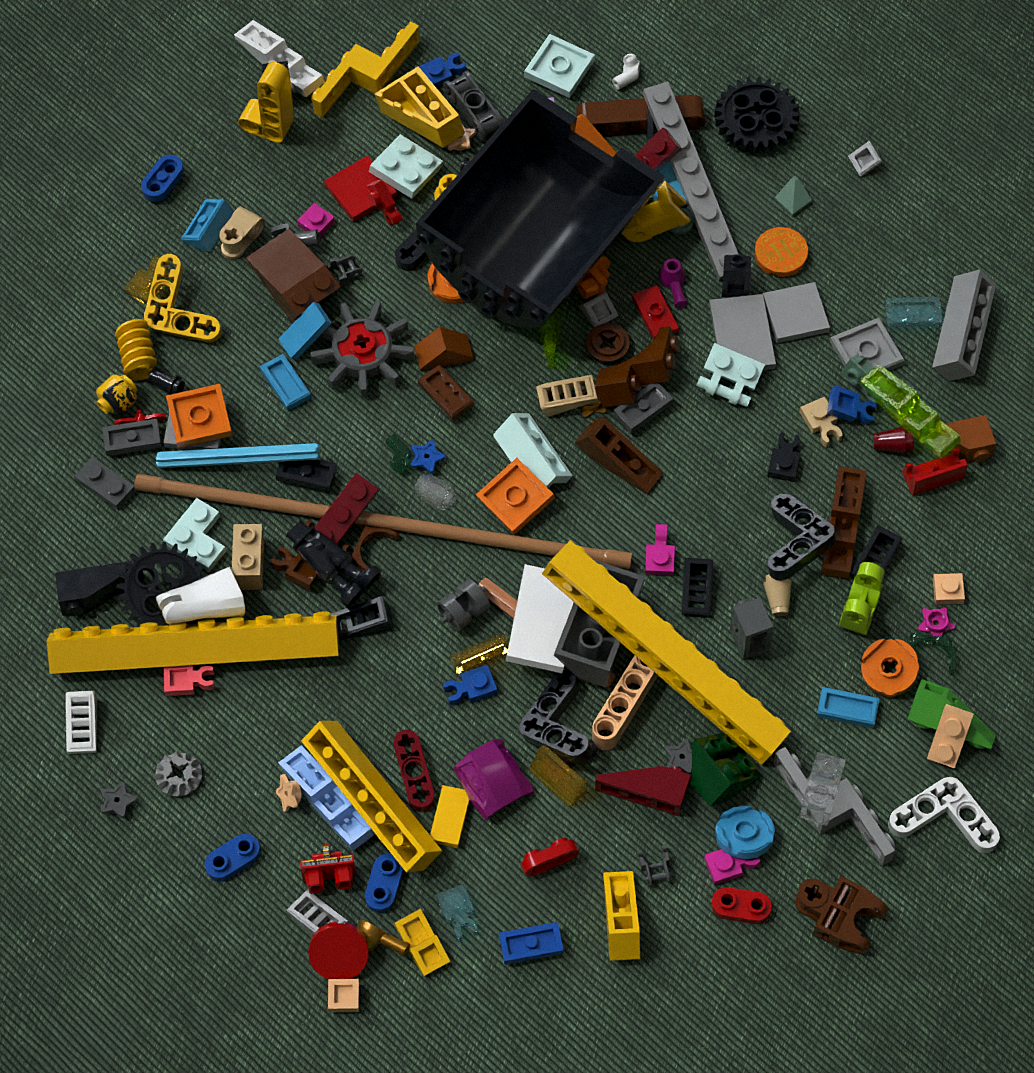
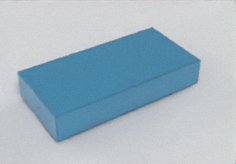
[278,302,332,360]
[260,354,311,411]
[816,687,879,728]

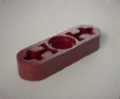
[393,730,435,812]

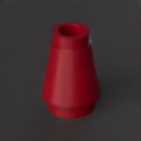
[873,426,914,454]

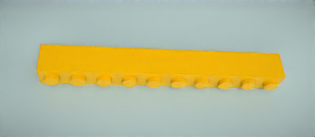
[542,540,791,765]
[46,612,339,674]

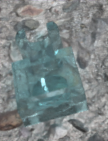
[436,884,477,941]

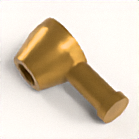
[357,919,410,957]

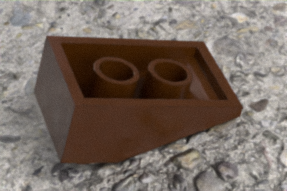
[245,229,341,324]

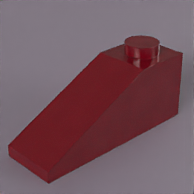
[595,766,691,816]

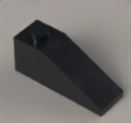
[55,561,144,616]

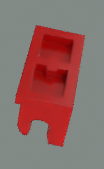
[902,448,968,496]

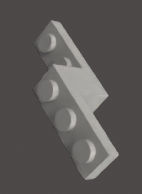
[773,747,895,866]

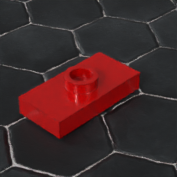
[632,285,679,340]

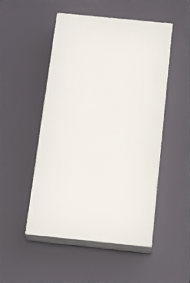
[506,564,574,673]

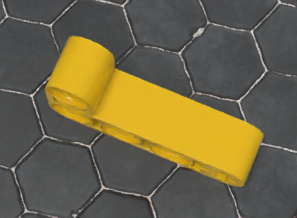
[238,62,294,143]

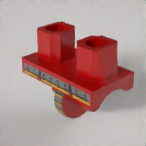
[300,844,356,894]

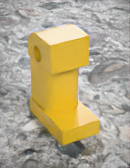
[621,181,690,242]

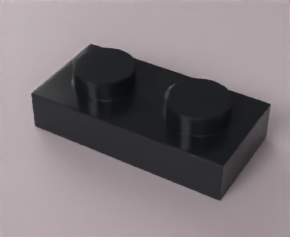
[275,459,337,492]

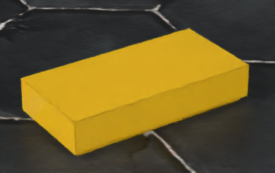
[430,785,470,848]

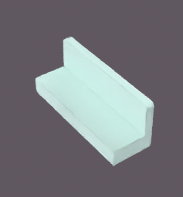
[493,413,573,488]

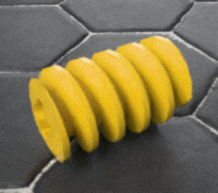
[115,319,157,381]

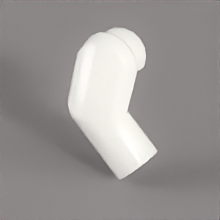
[612,54,640,90]

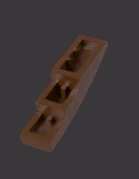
[821,466,867,579]

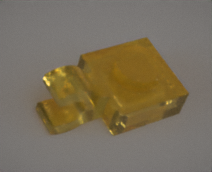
[124,255,168,305]

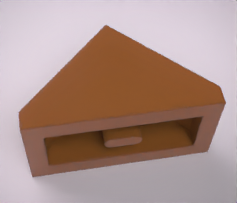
[414,327,473,372]

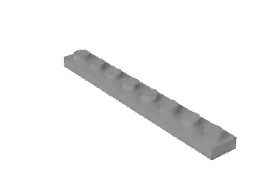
[643,81,738,281]

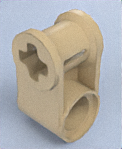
[220,206,265,259]

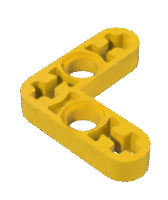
[144,254,222,343]

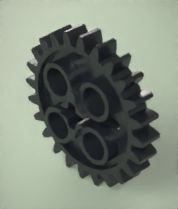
[714,77,800,154]
[116,542,206,627]

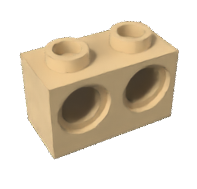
[232,524,265,590]

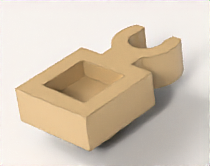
[799,397,842,447]

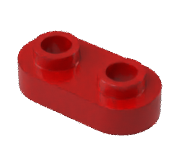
[520,838,580,877]
[711,887,772,924]

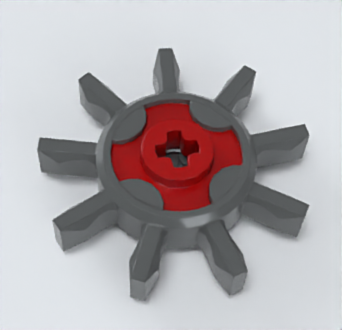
[311,301,414,398]

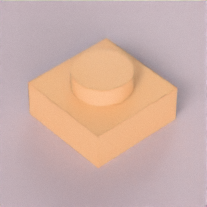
[933,573,965,605]
[328,979,359,1012]

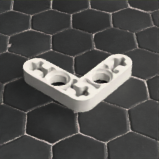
[888,777,1000,853]

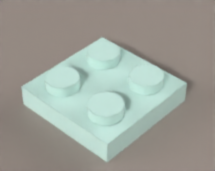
[524,34,595,98]
[369,134,443,199]

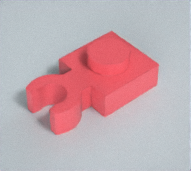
[164,665,215,696]

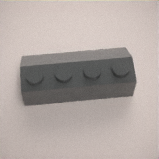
[554,559,645,687]

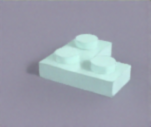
[163,498,226,572]

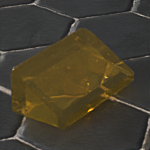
[449,634,508,674]
[529,745,585,807]

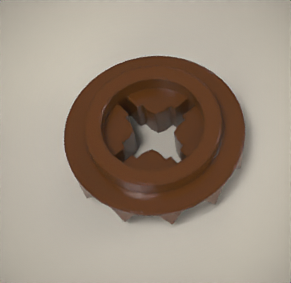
[586,323,630,364]

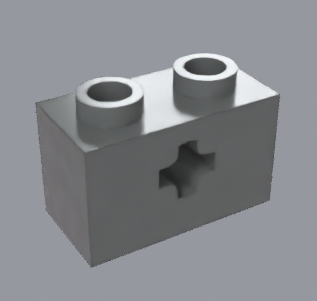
[730,597,773,660]

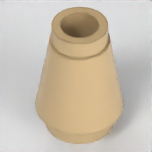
[763,574,792,616]

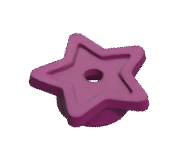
[918,607,955,641]

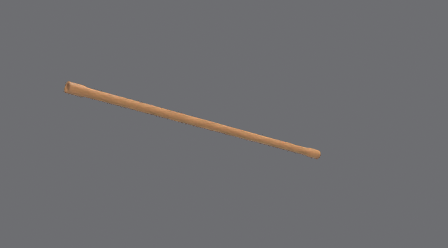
[134,474,633,570]

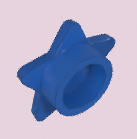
[411,440,446,473]

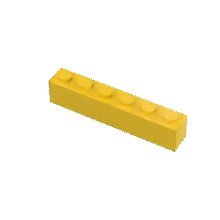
[301,721,442,872]

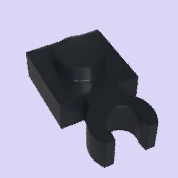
[767,432,800,482]

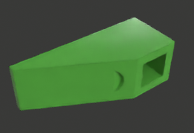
[907,679,996,749]

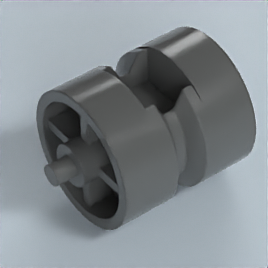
[436,579,491,632]

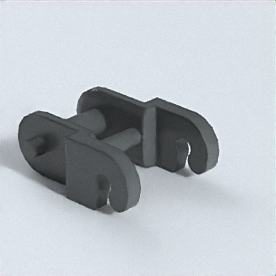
[323,255,362,287]
[637,845,673,886]

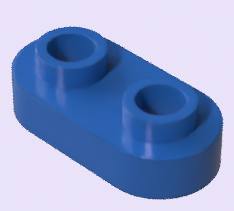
[141,155,184,202]
[205,834,261,882]
[365,854,403,913]

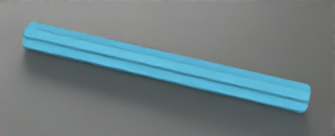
[156,443,320,468]

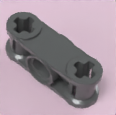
[443,71,504,141]

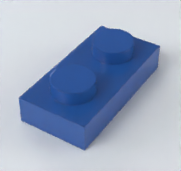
[499,922,564,965]

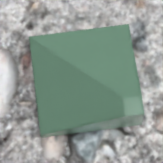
[774,176,812,216]

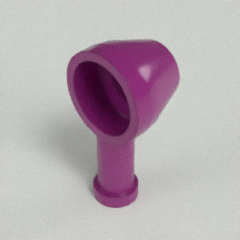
[659,258,688,309]

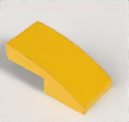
[393,909,451,976]

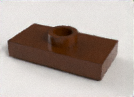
[418,365,474,421]

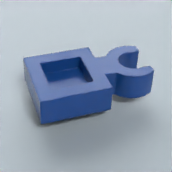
[418,53,467,88]
[827,385,877,424]
[443,665,497,705]

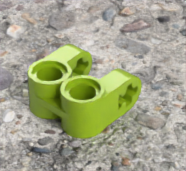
[839,562,885,635]

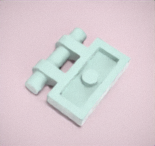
[696,343,765,407]

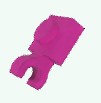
[645,524,675,576]

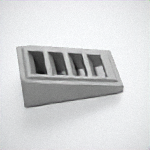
[286,890,348,935]

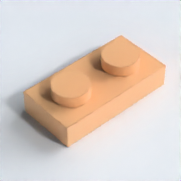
[927,704,974,768]

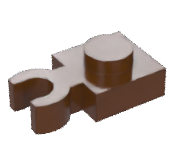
[271,547,319,591]

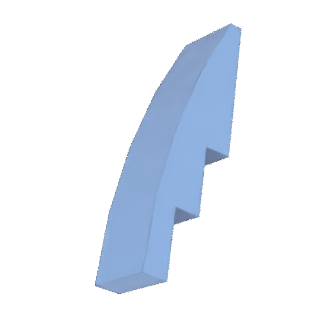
[278,745,375,851]

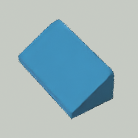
[181,199,234,252]

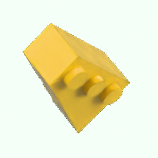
[375,67,465,148]

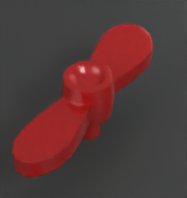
[114,410,167,425]

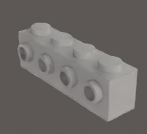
[932,269,996,381]

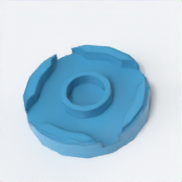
[715,806,775,859]

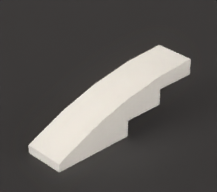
[234,20,325,97]

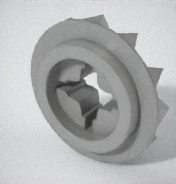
[155,751,202,797]

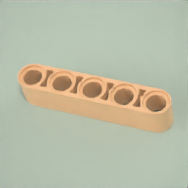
[592,655,658,751]

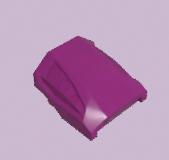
[454,739,534,821]

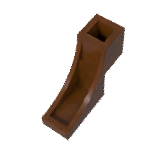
[595,326,680,408]

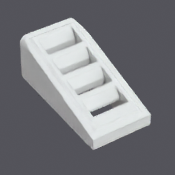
[66,691,97,754]

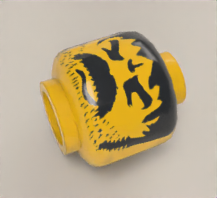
[96,375,138,415]

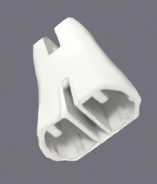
[156,567,245,624]

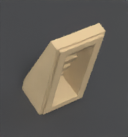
[536,375,599,417]

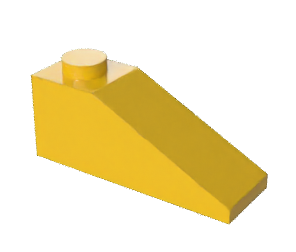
[603,871,640,961]

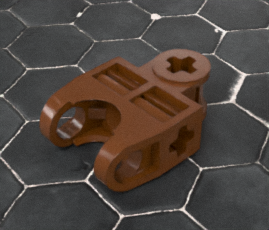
[795,876,889,954]

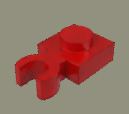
[366,180,403,225]

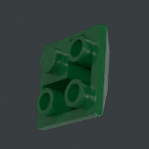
[692,733,761,806]

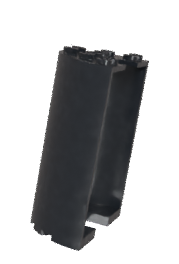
[416,89,665,328]

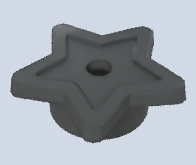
[665,739,692,774]
[101,782,137,818]

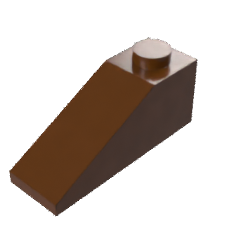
[574,417,663,494]

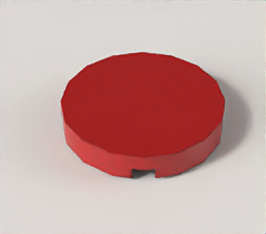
[308,922,369,979]

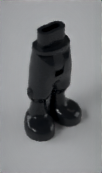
[286,521,382,608]

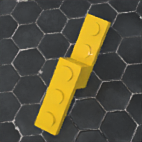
[312,21,420,118]

